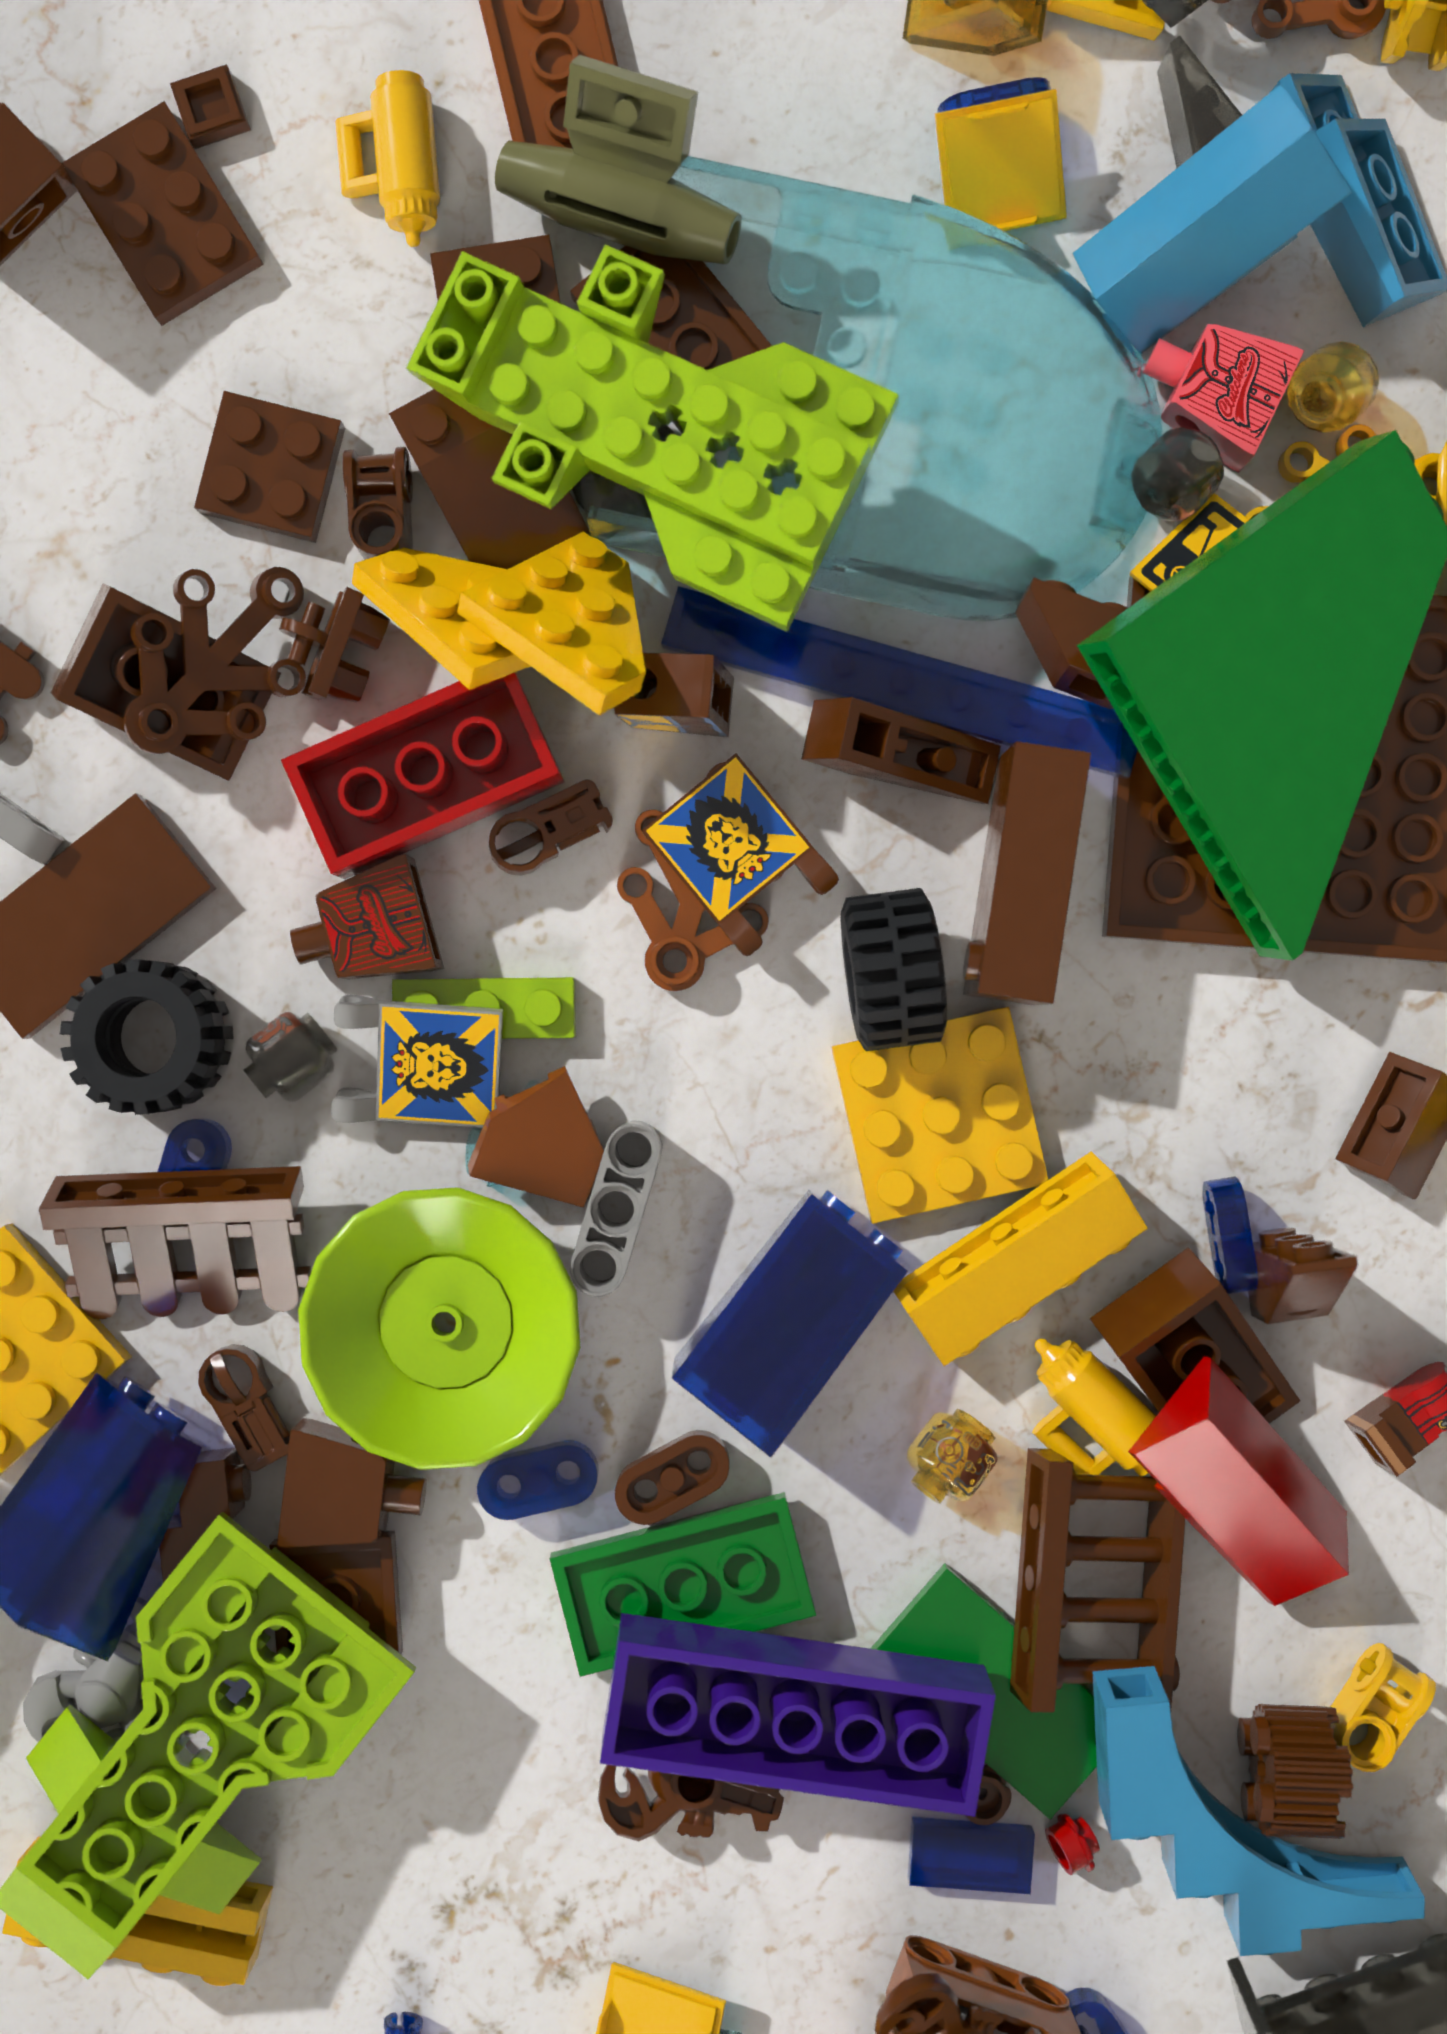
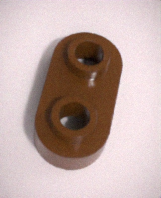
[615,1430,730,1525]

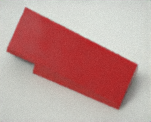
[1128,1356,1349,1606]

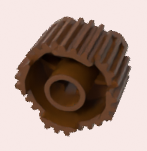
[1237,1704,1353,1839]

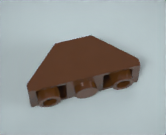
[1015,577,1128,710]

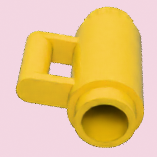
[335,70,440,248]
[1032,1338,1156,1476]

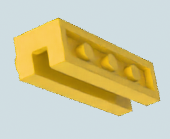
[891,1151,1148,1366]
[2,1836,273,1986]

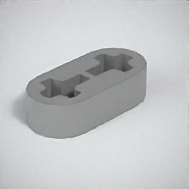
[0,793,64,865]

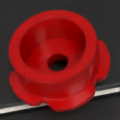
[1045,1814,1100,1875]

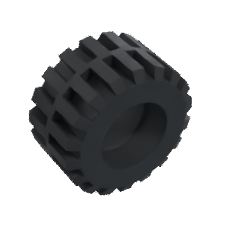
[840,888,947,1051]
[60,959,233,1115]

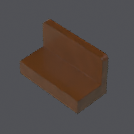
[1335,1051,1447,1200]

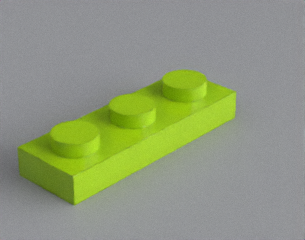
[392,977,576,1039]

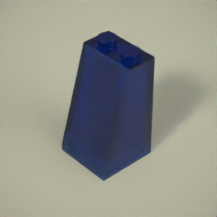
[671,1189,908,1458]
[0,1373,202,1662]

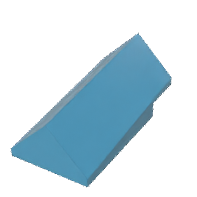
[1271,73,1447,327]
[1073,83,1352,355]

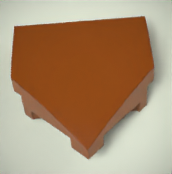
[468,1066,604,1208]

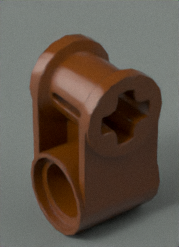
[343,447,413,560]

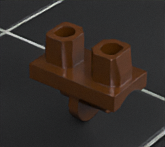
[279,587,390,702]

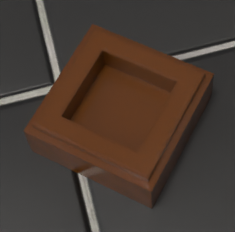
[170,64,251,149]

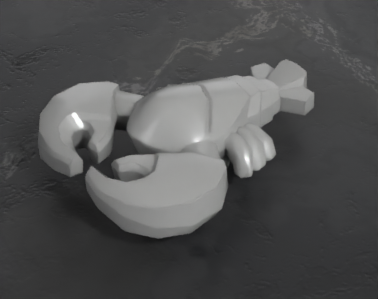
[23,1596,152,1742]

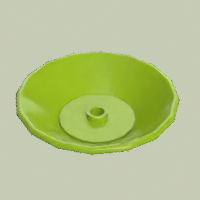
[298,1187,581,1470]

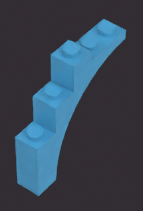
[1093,1666,1425,1956]

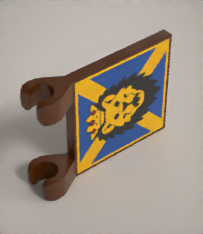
[641,753,839,956]

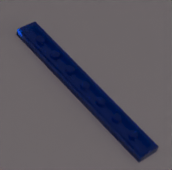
[661,586,1138,779]

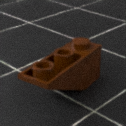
[1241,1228,1358,1324]

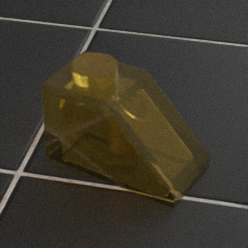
[902,0,1048,56]

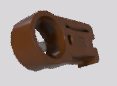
[489,779,613,876]
[198,1344,290,1472]

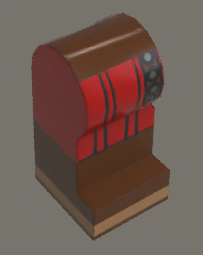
[1344,1362,1447,1477]

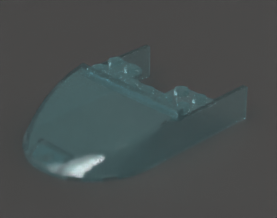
[587,156,1162,621]

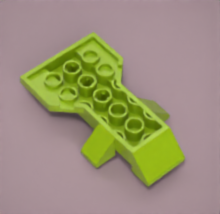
[406,244,899,632]
[0,1512,416,1980]

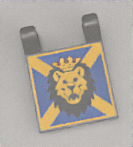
[331,995,503,1128]

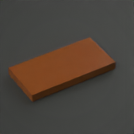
[479,0,619,148]

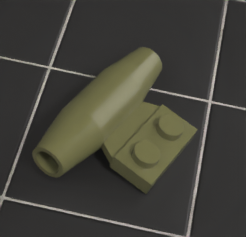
[495,55,742,265]

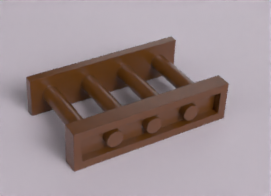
[1010,1448,1186,1712]

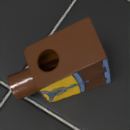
[613,653,734,737]

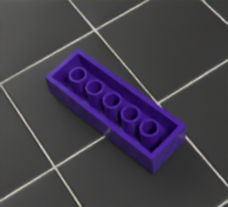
[600,1613,996,1817]

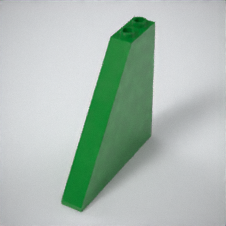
[1077,430,1447,961]

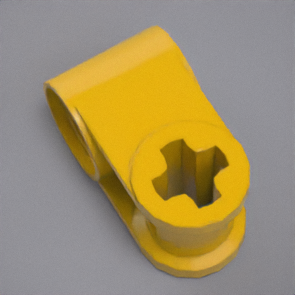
[1330,1643,1436,1772]

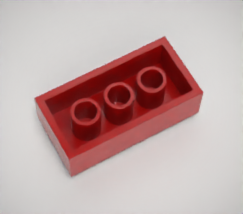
[281,672,565,879]

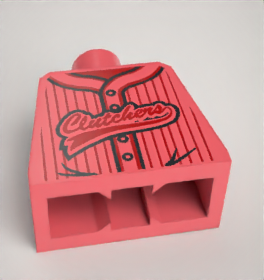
[1142,324,1305,473]

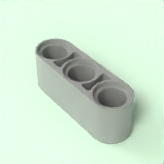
[570,1121,662,1297]

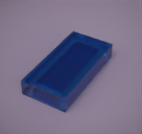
[908,1817,1035,1894]

